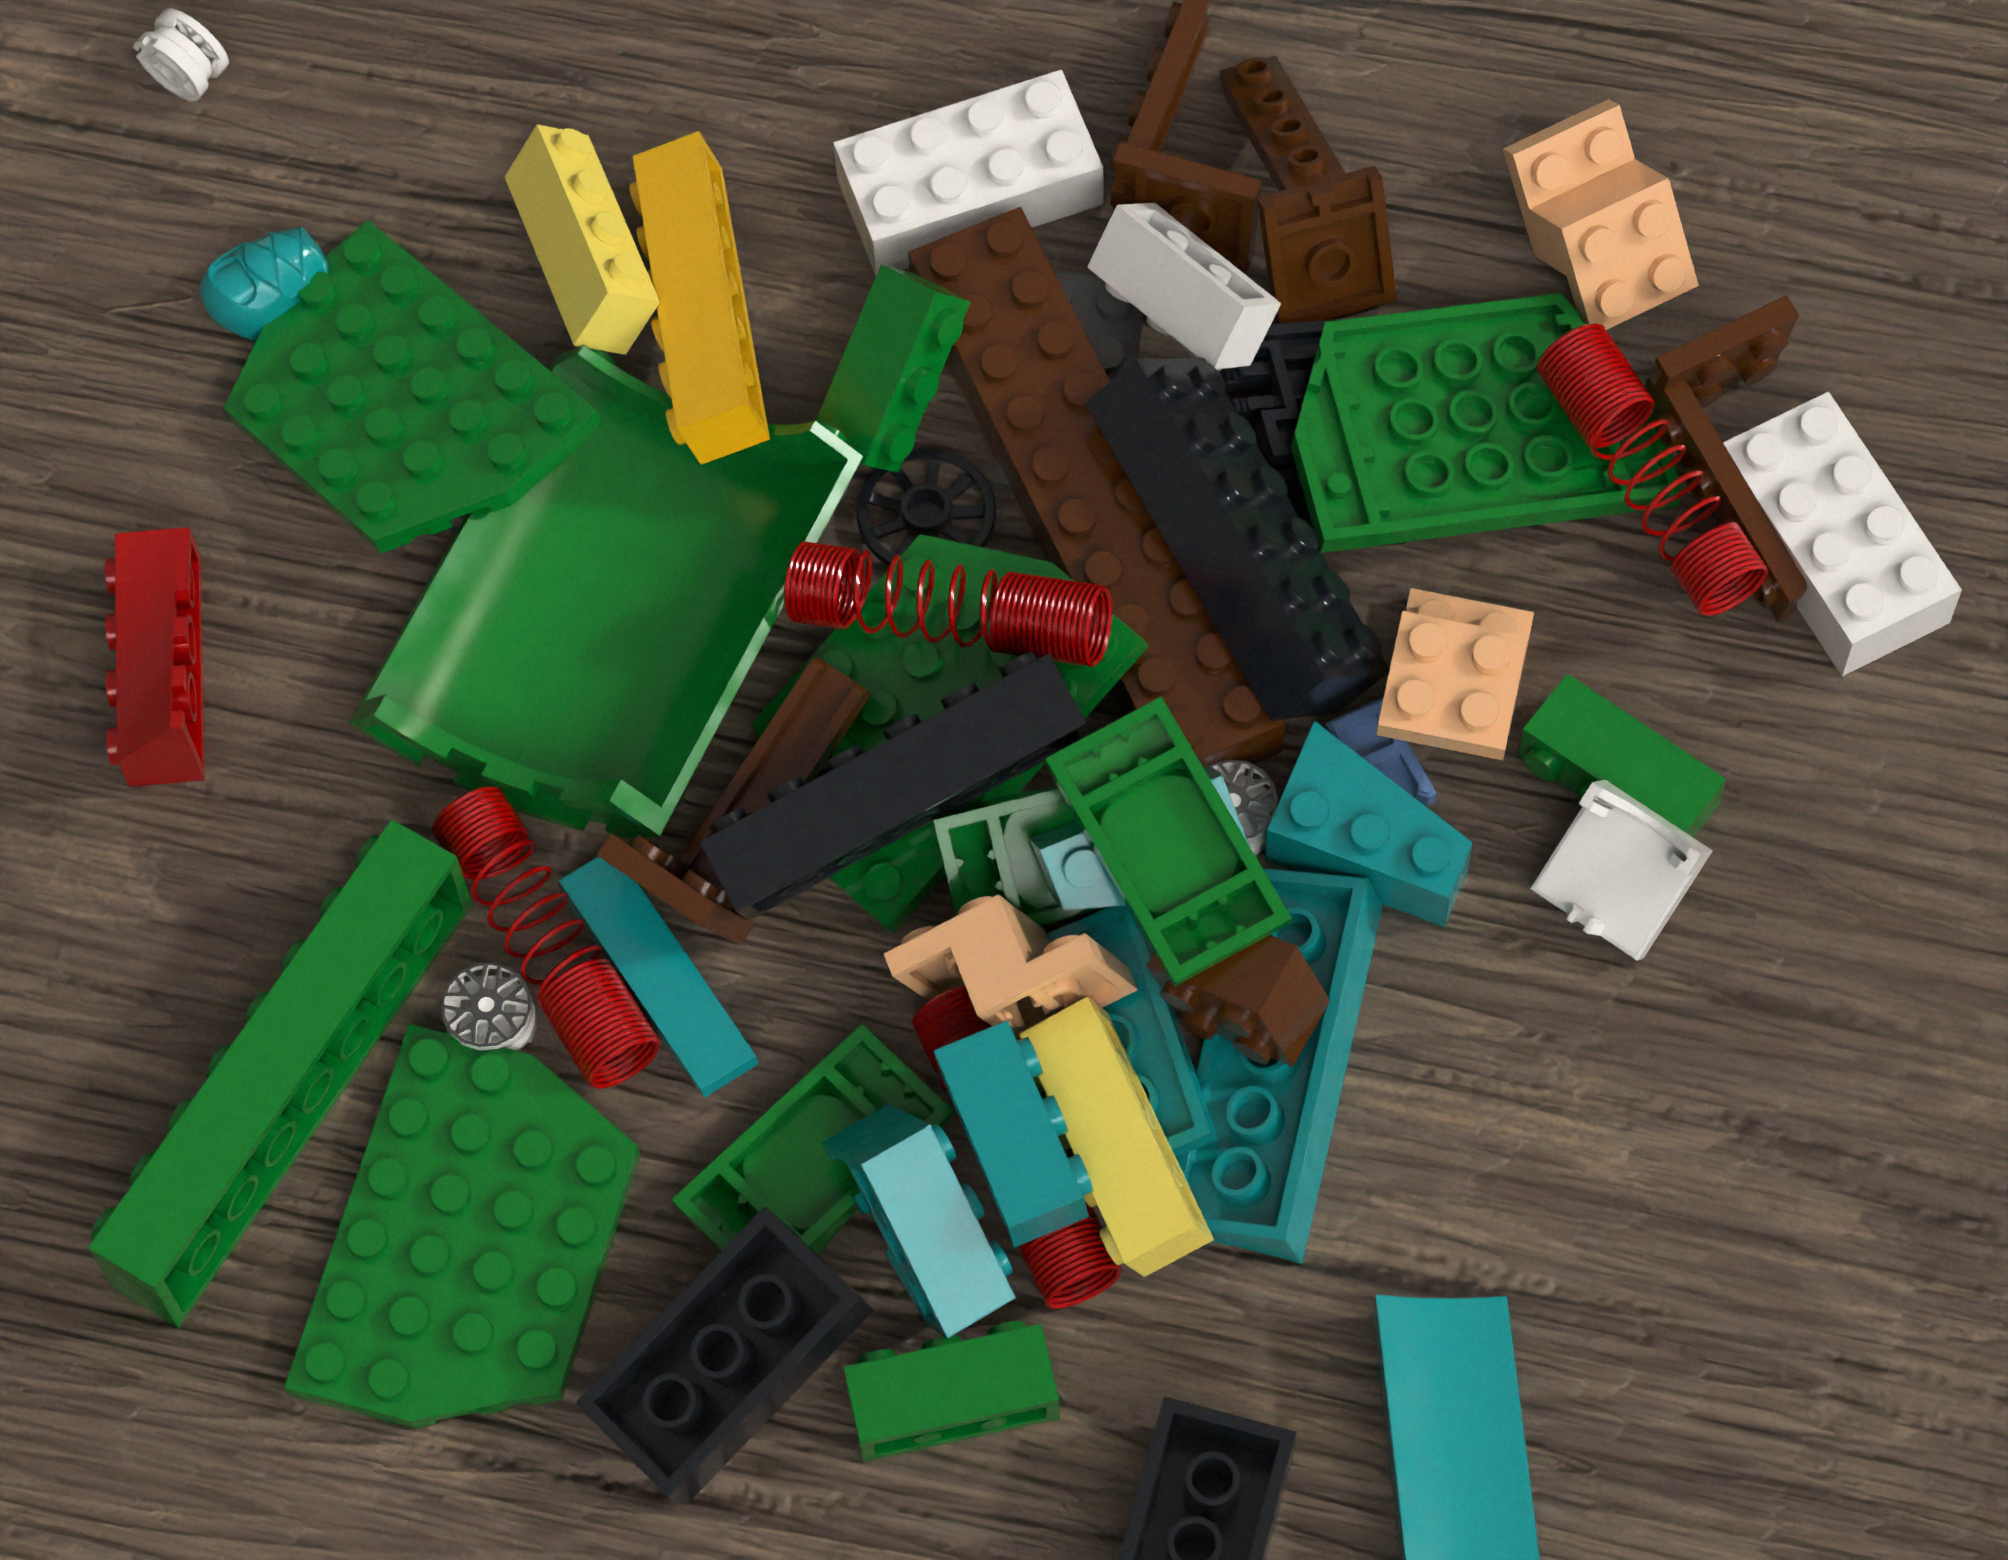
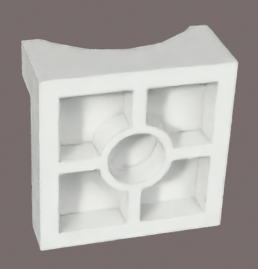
[1530,780,1713,961]

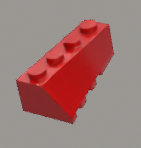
[105,527,205,787]

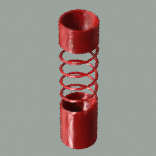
[1536,323,1768,616]
[784,541,1113,667]
[431,786,661,1089]
[912,985,1123,1309]

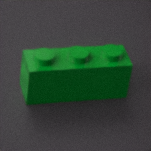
[816,264,971,473]
[1518,673,1726,838]
[843,1321,1060,1462]

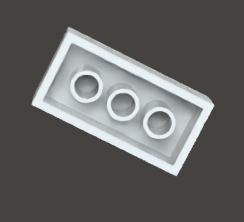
[833,69,1104,276]
[1723,391,1962,676]

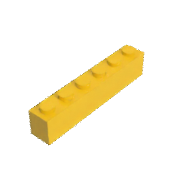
[629,131,770,465]

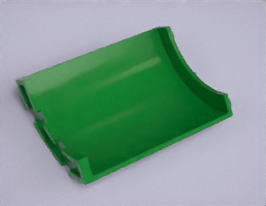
[348,345,863,838]

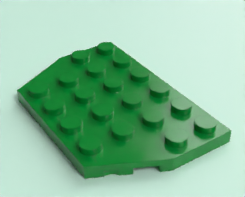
[224,220,604,553]
[1291,293,1683,553]
[752,534,1149,934]
[284,1024,641,1429]

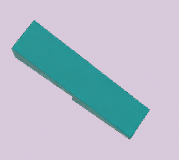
[559,856,759,1098]

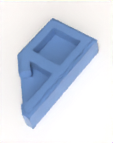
[1325,697,1437,806]

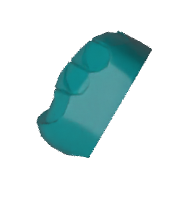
[199,227,329,341]

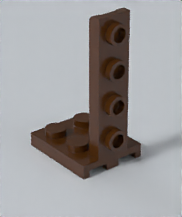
[1110,0,1262,273]
[1219,56,1397,324]
[1645,295,1807,622]
[597,657,872,945]

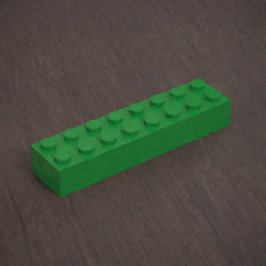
[88,819,473,1328]

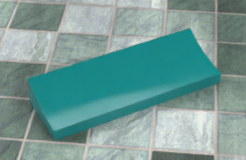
[1176,868,1383,1264]
[1372,1295,1540,1560]

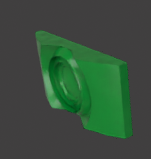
[1045,697,1292,986]
[931,785,1109,925]
[671,1024,954,1254]

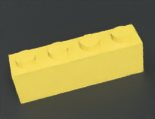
[505,124,660,355]
[1019,996,1214,1277]

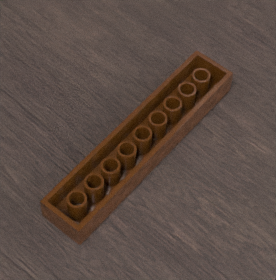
[908,206,1285,767]

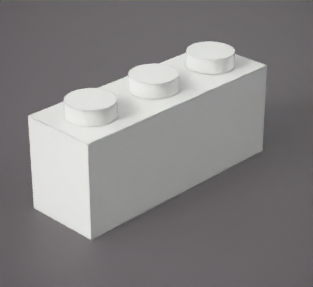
[1087,202,1281,371]

